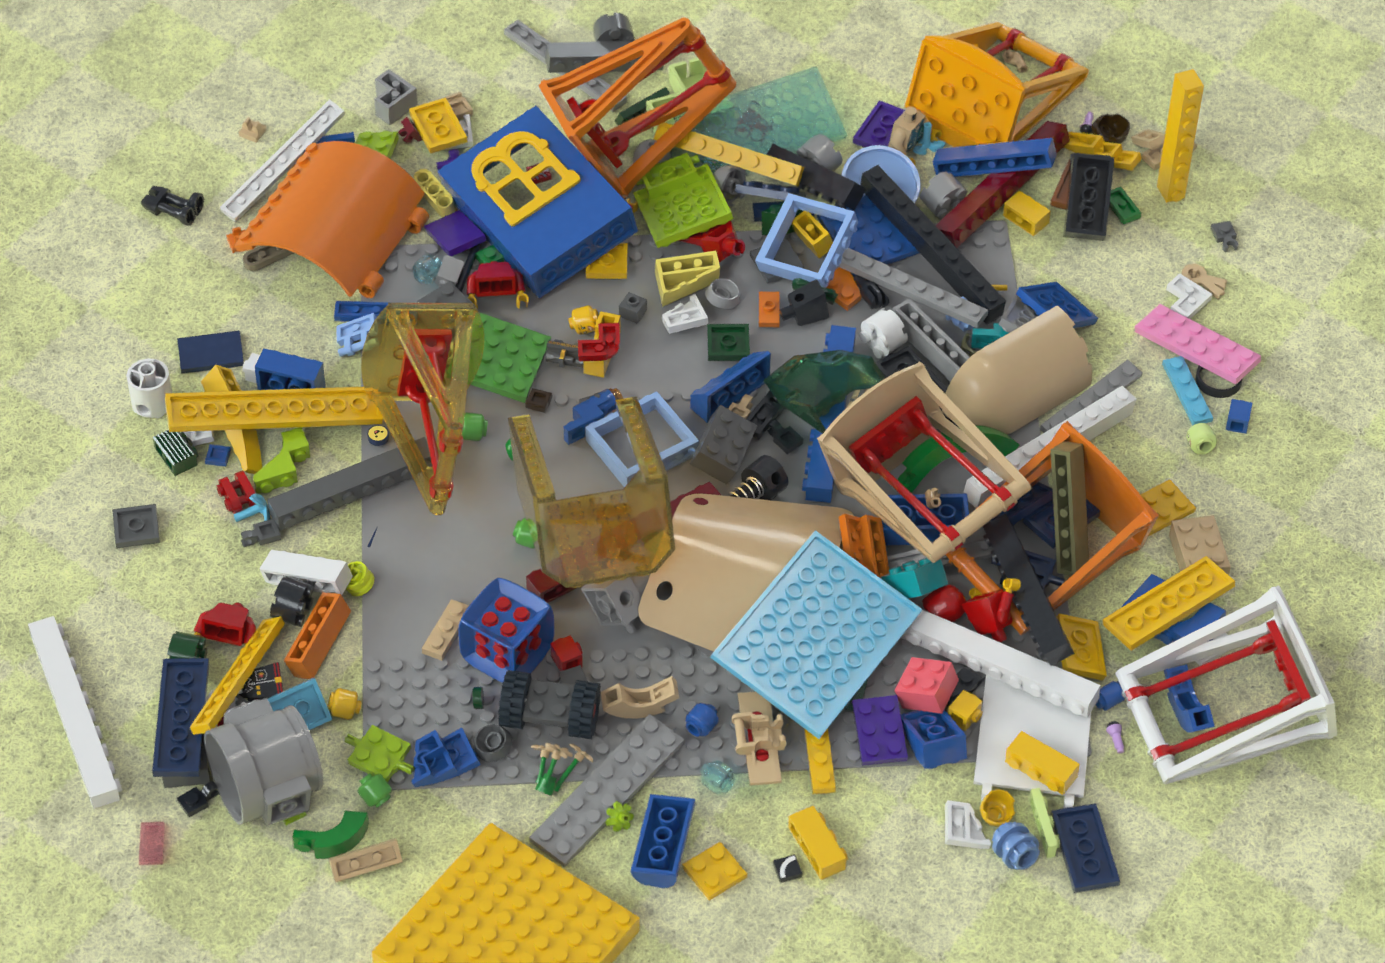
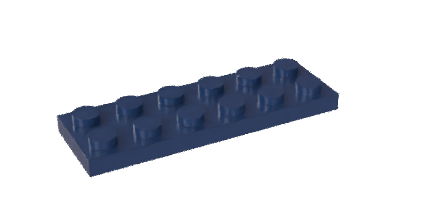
[152,658,209,777]

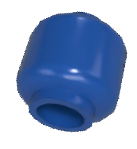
[685,703,719,737]

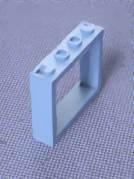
[755,193,858,288]
[585,391,699,491]

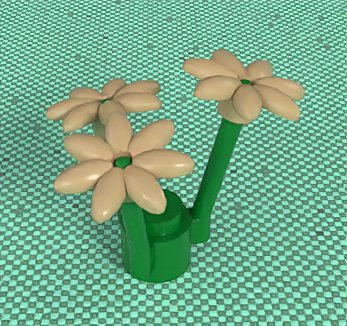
[531,743,593,796]

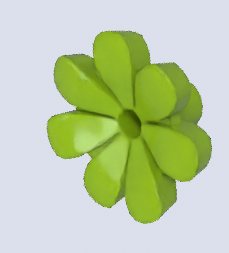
[605,801,634,832]

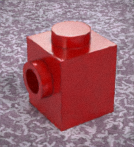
[550,635,583,671]

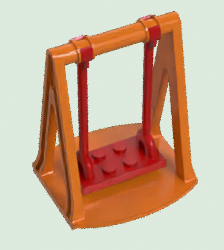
[538,17,736,199]

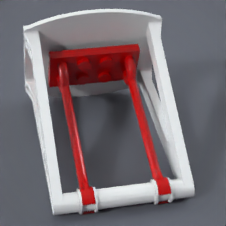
[1115,586,1337,784]

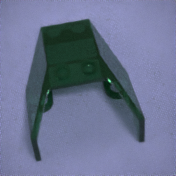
[763,350,885,434]

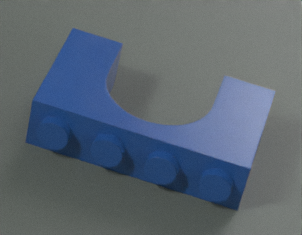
[1121,574,1226,645]

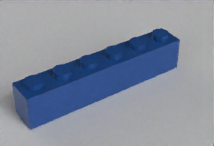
[932,138,1057,177]

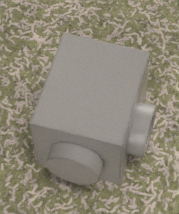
[435,254,465,287]

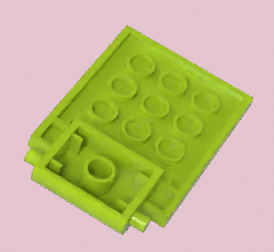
[633,152,734,248]

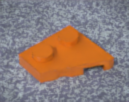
[827,267,862,311]

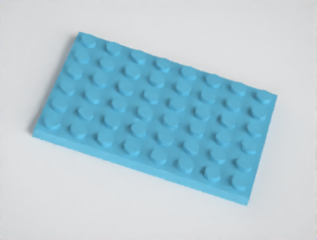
[710,530,923,739]

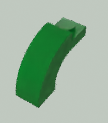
[292,811,369,859]

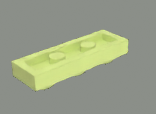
[1029,788,1060,858]

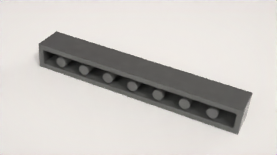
[267,437,433,531]

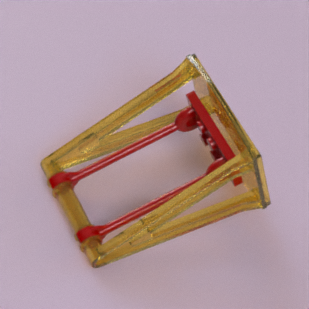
[361,303,484,515]

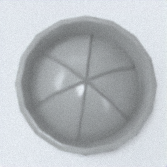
[705,279,740,309]

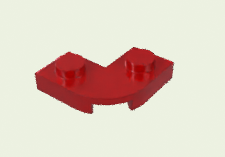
[578,323,620,362]

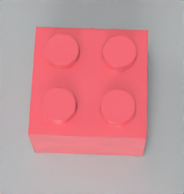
[894,657,959,714]

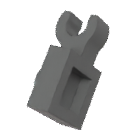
[241,519,281,547]

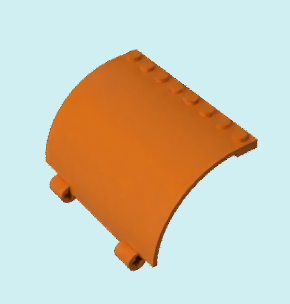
[234,141,429,298]

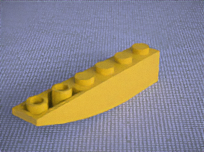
[201,365,262,474]

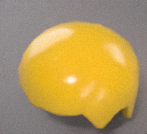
[980,789,1015,827]

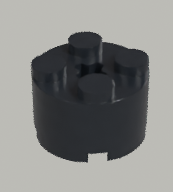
[270,576,314,627]

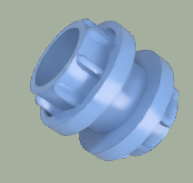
[992,822,1040,870]

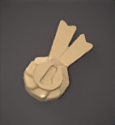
[1181,264,1227,299]

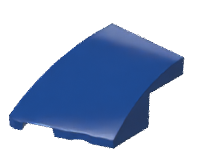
[412,727,481,787]

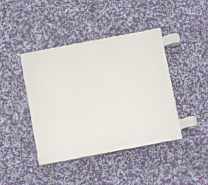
[974,675,1091,808]

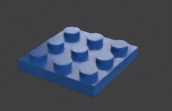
[1016,282,1098,328]

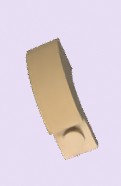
[601,676,680,719]

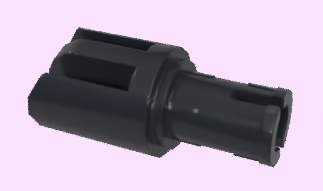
[854,275,889,310]

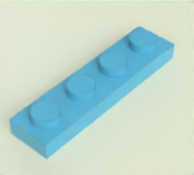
[1162,356,1213,426]

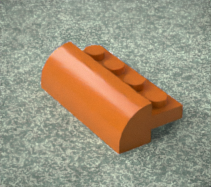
[839,514,889,578]

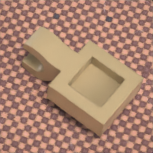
[728,394,753,419]

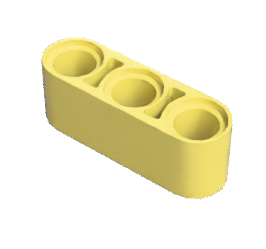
[414,169,457,218]

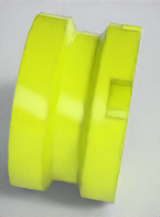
[346,561,375,596]

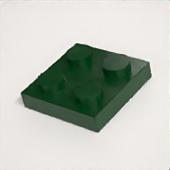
[707,324,750,361]

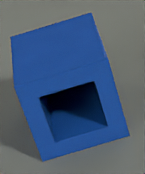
[1226,399,1253,434]

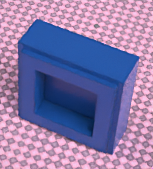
[205,444,231,467]

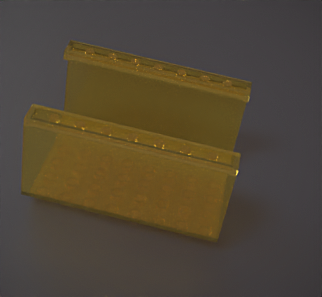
[508,396,675,588]

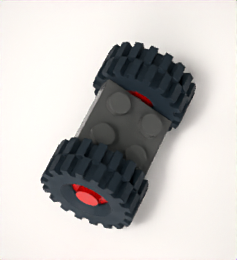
[498,670,601,739]

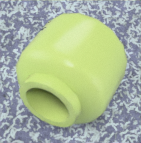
[1186,423,1217,454]

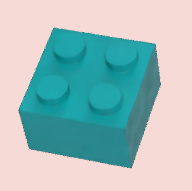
[881,558,948,598]

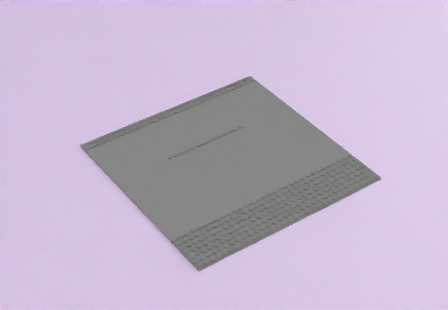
[361,220,1092,790]

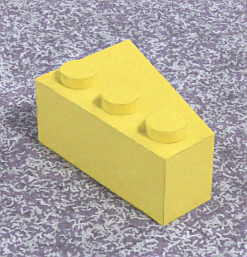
[655,251,720,307]

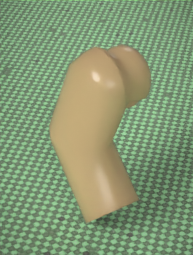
[1002,50,1028,73]
[925,487,941,509]

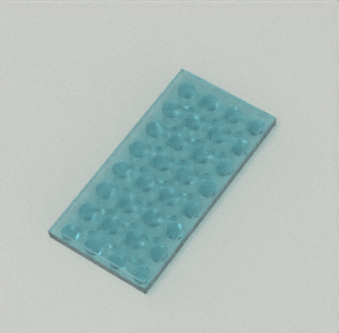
[674,66,848,174]

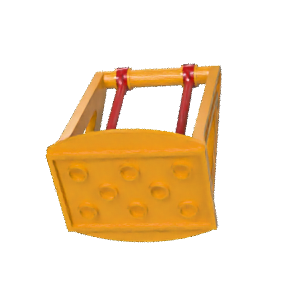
[904,22,1089,147]

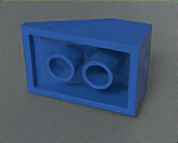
[900,710,967,769]

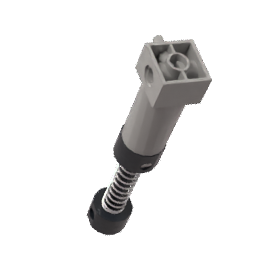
[581,455,789,634]

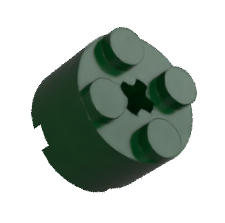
[167,631,207,659]

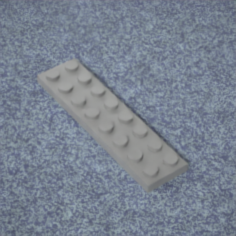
[529,714,684,867]

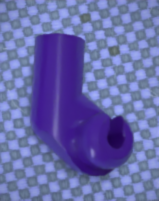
[436,149,460,170]

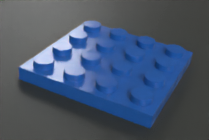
[817,195,919,277]

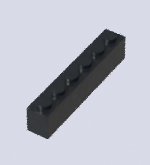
[766,144,866,211]

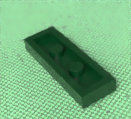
[615,87,670,126]

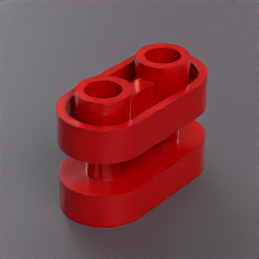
[216,470,256,514]

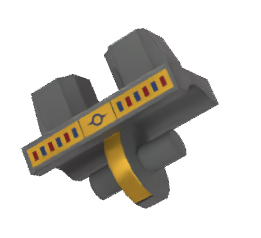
[546,339,583,368]

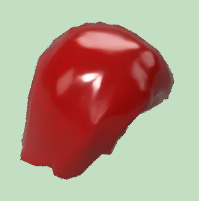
[922,585,966,622]

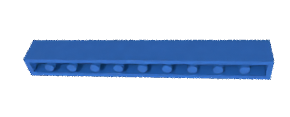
[802,325,856,503]

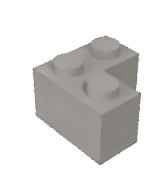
[374,69,418,125]

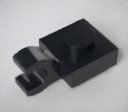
[768,419,804,455]
[177,781,219,817]

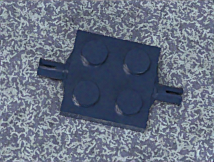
[991,550,1065,590]

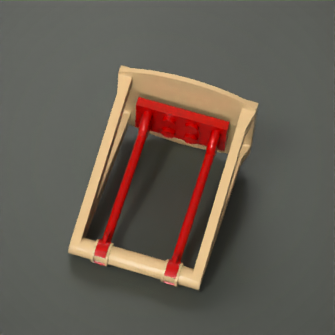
[817,361,1032,563]

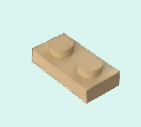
[1131,129,1165,150]

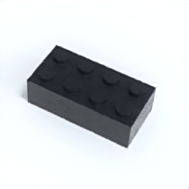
[1063,153,1115,241]

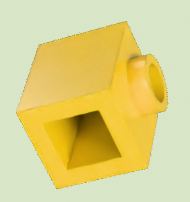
[948,690,983,732]

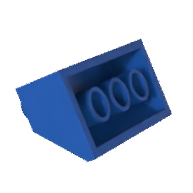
[690,351,771,423]

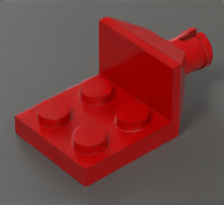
[678,220,745,263]

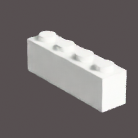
[260,550,353,595]

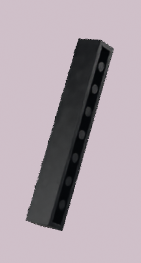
[983,514,1075,666]

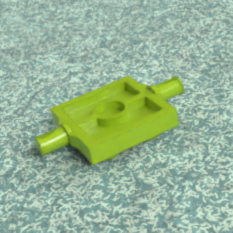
[345,725,415,782]

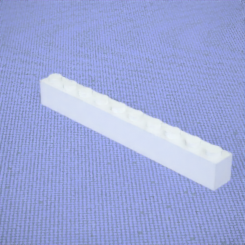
[963,386,1136,508]
[901,610,1100,718]
[28,616,122,809]

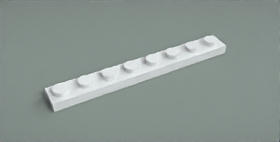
[220,99,345,222]

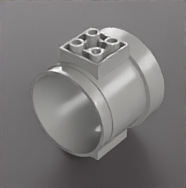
[204,698,323,826]

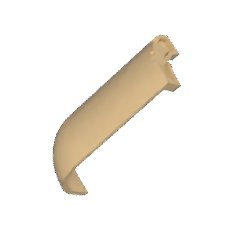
[942,305,1092,434]

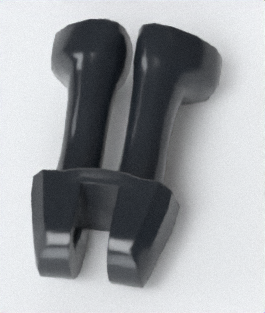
[141,186,204,226]

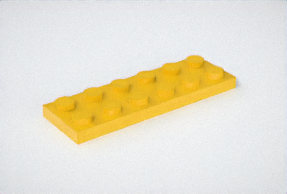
[1103,556,1235,651]

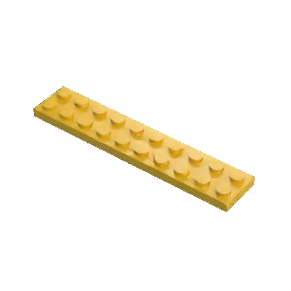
[165,386,383,432]

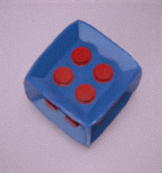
[458,578,555,683]

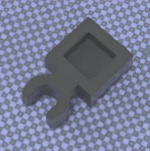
[1210,221,1238,252]

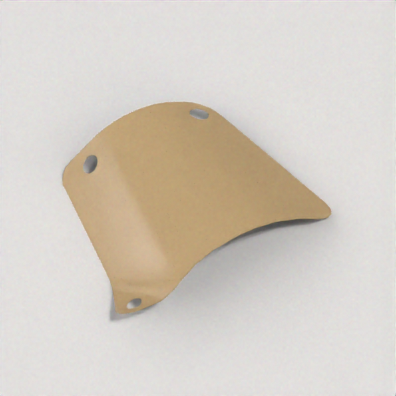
[638,494,854,652]

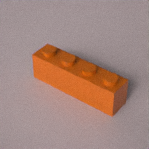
[284,592,351,679]

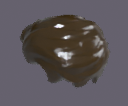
[1092,113,1130,144]

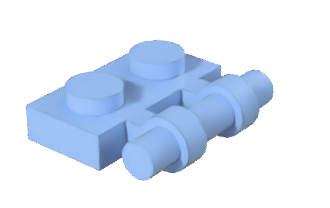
[336,313,379,357]

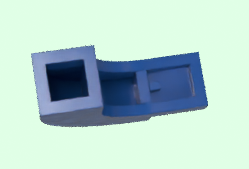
[1164,664,1215,733]

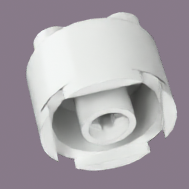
[859,308,908,358]

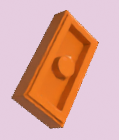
[759,291,780,328]

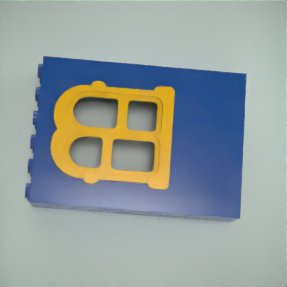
[437,106,638,298]

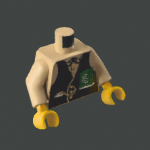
[888,106,942,165]

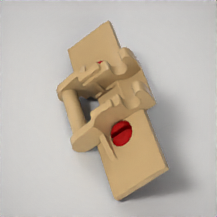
[731,692,786,786]

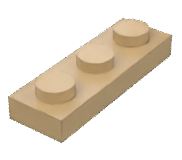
[422,599,469,661]
[328,838,403,882]

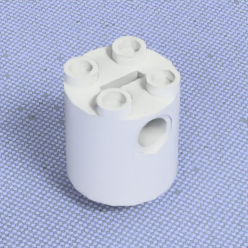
[126,358,172,418]

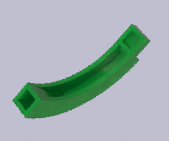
[898,425,1020,493]

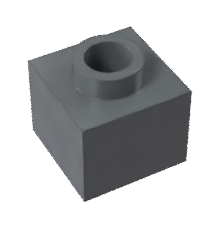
[619,292,647,324]

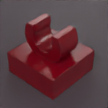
[398,117,423,144]

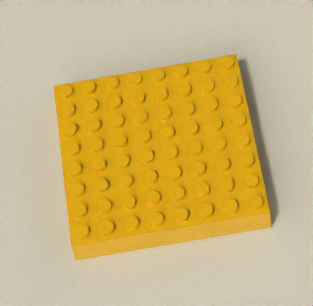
[372,822,640,963]

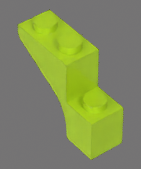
[253,427,311,494]

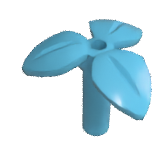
[913,122,946,155]
[233,493,270,522]

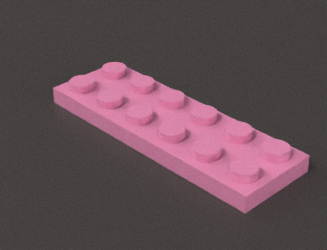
[1135,304,1261,384]

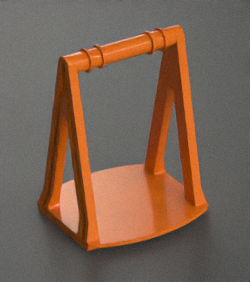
[945,421,1159,636]

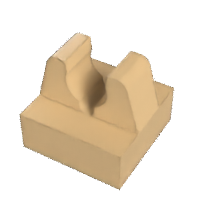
[239,117,266,143]

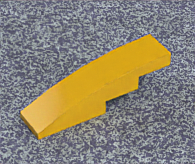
[1064,132,1142,171]

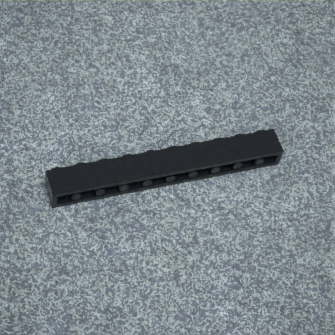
[860,165,1006,324]

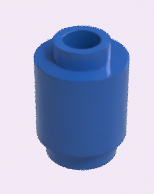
[1095,681,1125,711]

